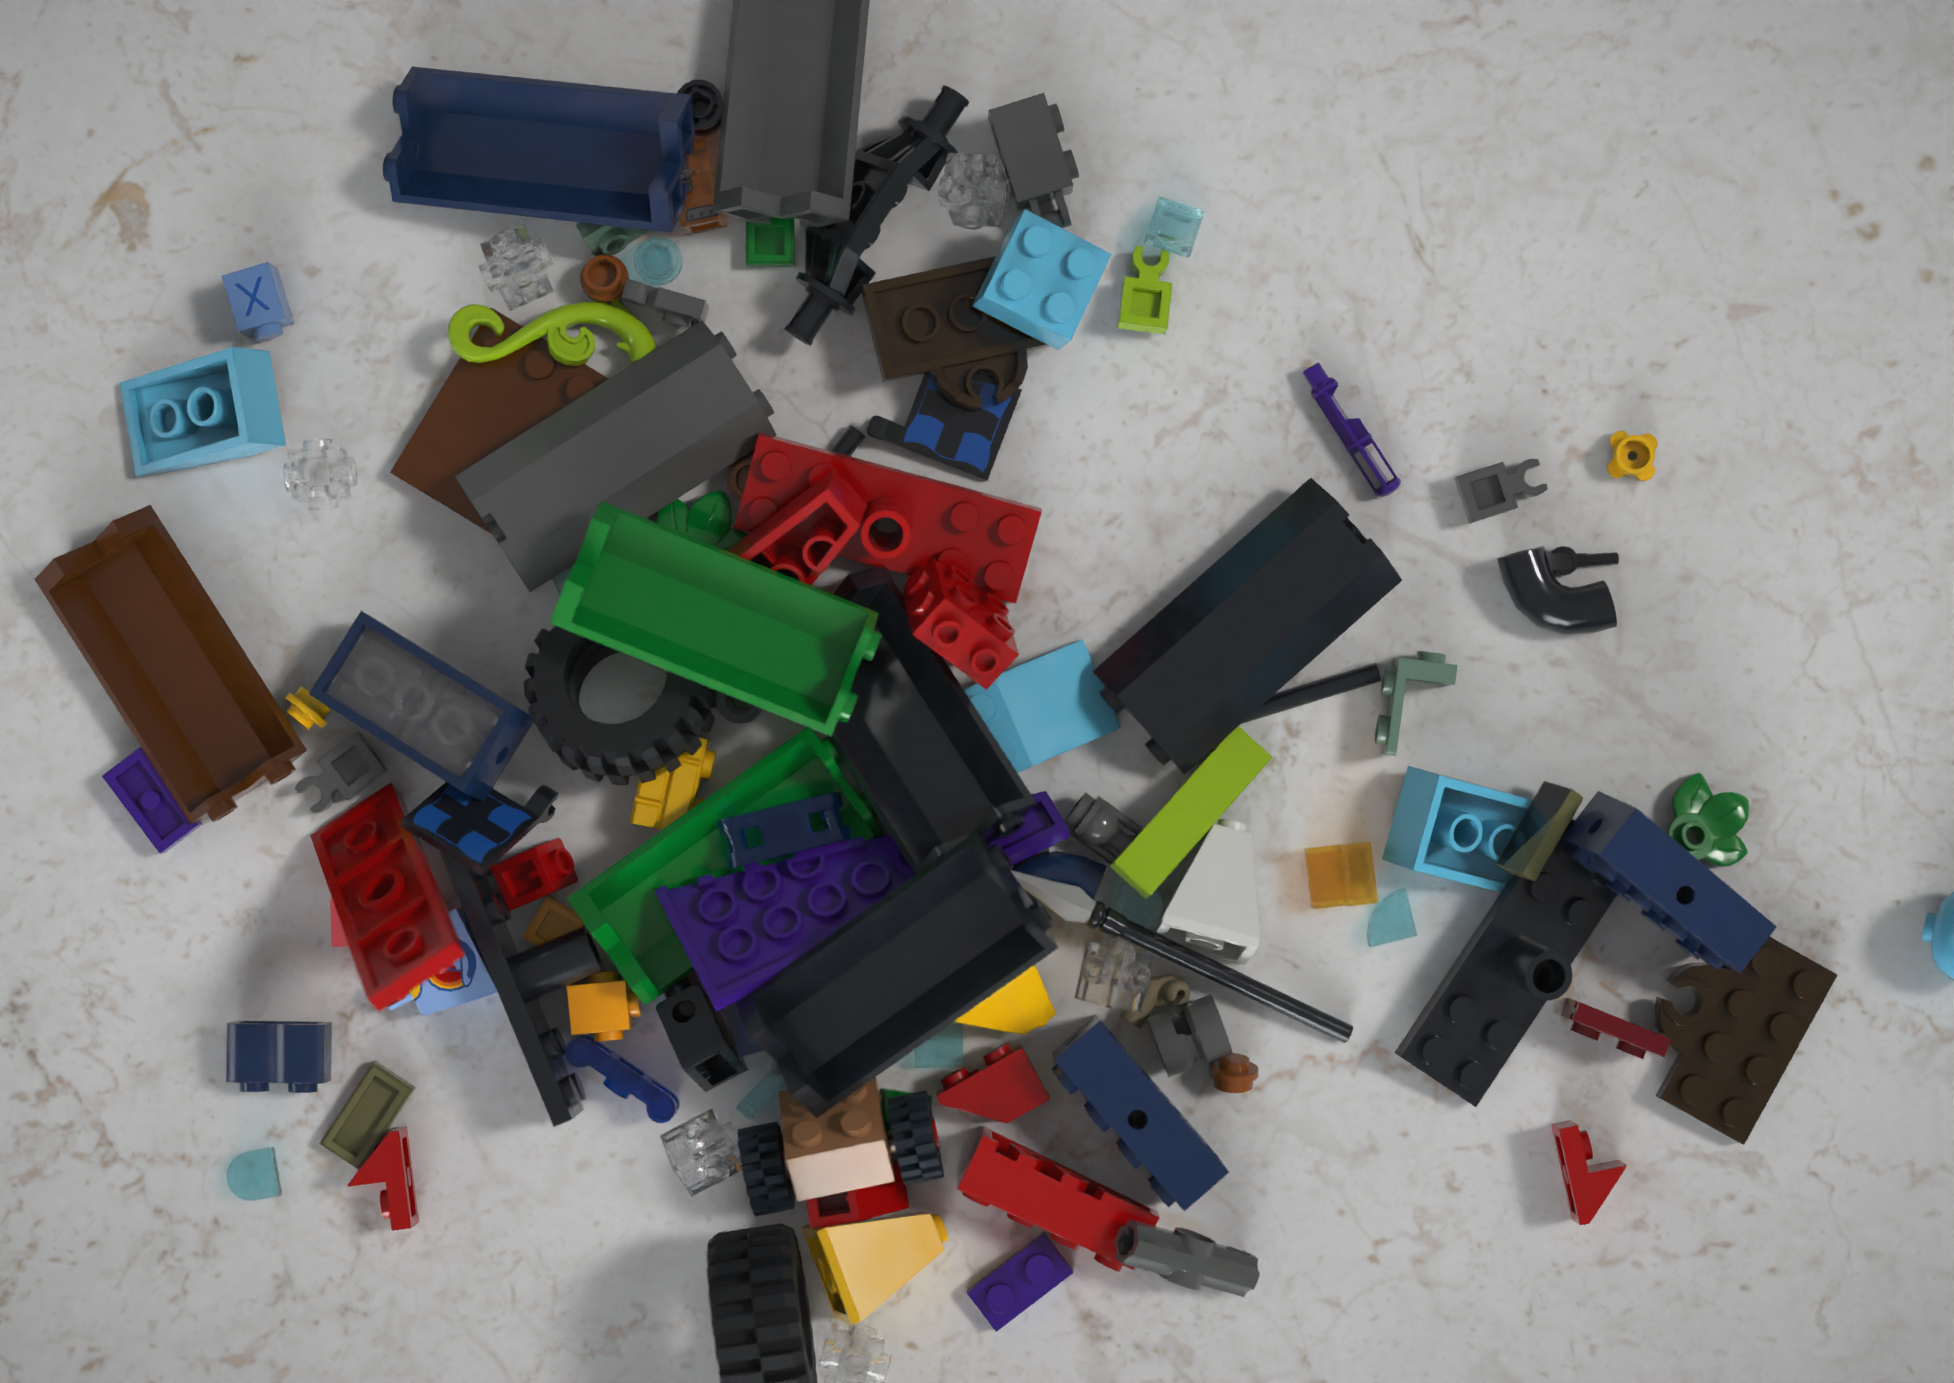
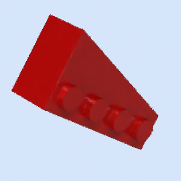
[727,468,867,586]
[957,1126,1160,1272]

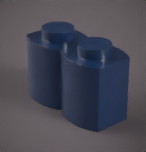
[226,1021,332,1093]

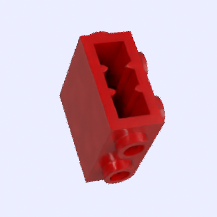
[902,559,1019,690]

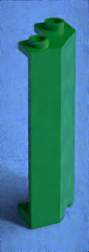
[550,501,882,736]
[567,727,884,1006]

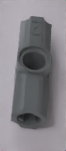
[1114,1219,1260,1297]

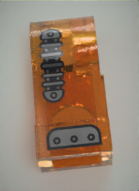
[679,137,728,236]

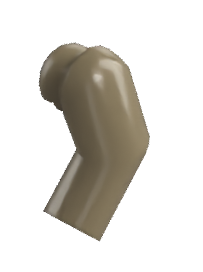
[1120,974,1190,1029]

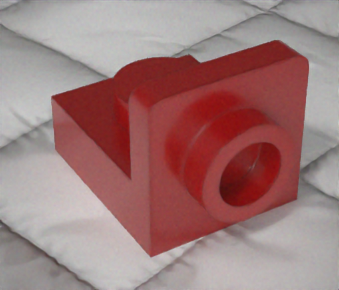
[491,838,578,911]

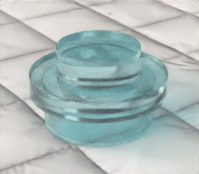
[634,236,683,286]

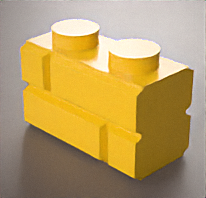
[629,738,717,830]

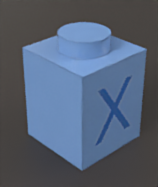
[222,262,294,342]

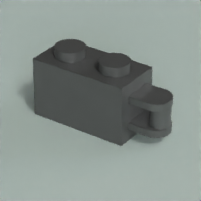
[988,93,1079,228]

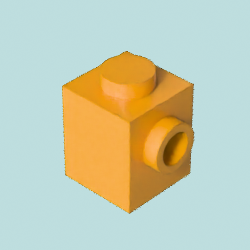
[567,970,642,1042]

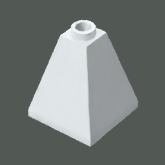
[1154,819,1260,964]

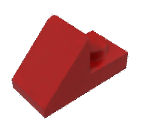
[1551,1120,1627,1225]
[347,1126,419,1231]

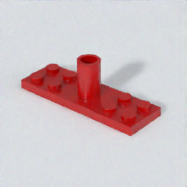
[734,432,1042,604]
[310,783,465,1012]

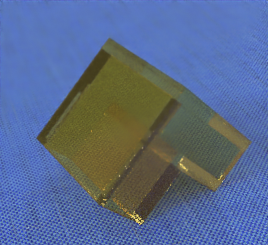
[1304,841,1378,909]

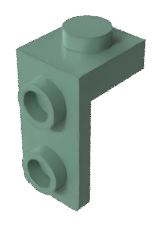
[1375,651,1458,756]

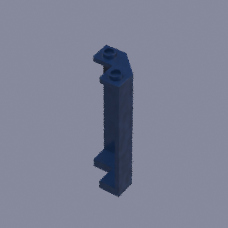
[383,66,695,232]

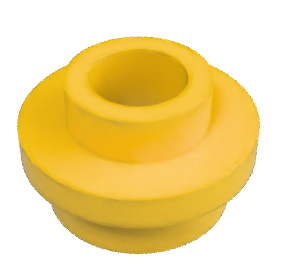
[285,686,331,730]

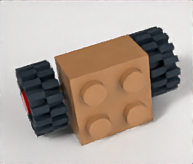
[737,1077,944,1217]

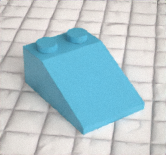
[120,347,286,477]
[963,639,1121,773]
[1382,766,1533,892]

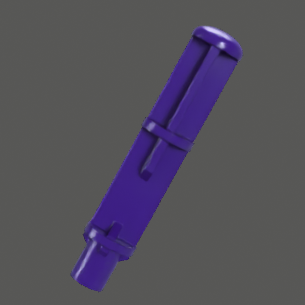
[1303,362,1401,497]

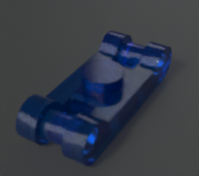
[717,792,852,870]
[566,1035,680,1123]

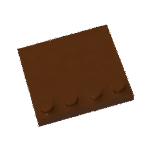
[390,307,609,534]

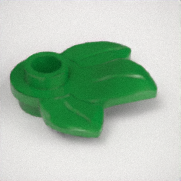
[657,491,748,551]
[1666,773,1749,867]

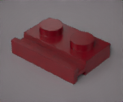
[1561,998,1672,1059]

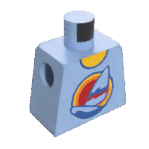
[387,907,497,1016]

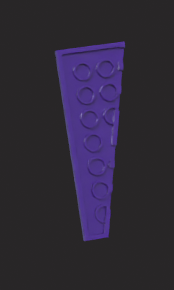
[654,791,1070,1012]

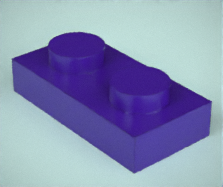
[102,747,203,854]
[967,1232,1074,1332]

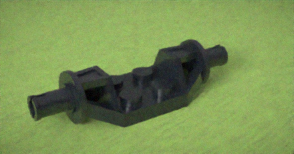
[784,85,969,346]

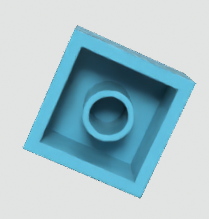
[972,209,1112,350]

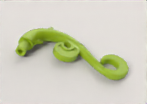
[447,298,656,366]

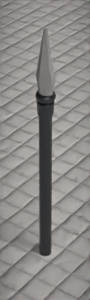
[1010,870,1353,1043]

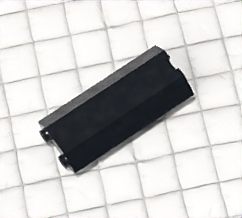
[1092,478,1402,774]
[827,566,1037,874]
[735,832,1059,1118]

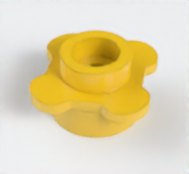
[1607,431,1658,481]

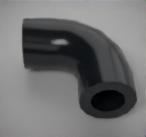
[1497,546,1617,635]

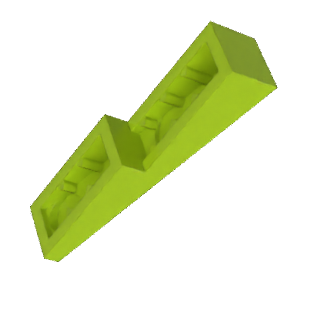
[1110,726,1273,899]

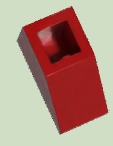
[936,1042,1050,1124]
[806,1159,909,1228]

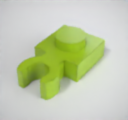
[1117,245,1172,335]

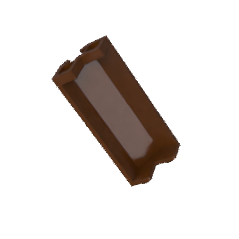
[34,505,307,825]

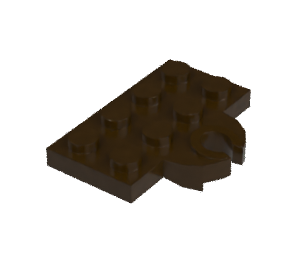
[861,256,1072,410]
[1654,936,1837,1145]

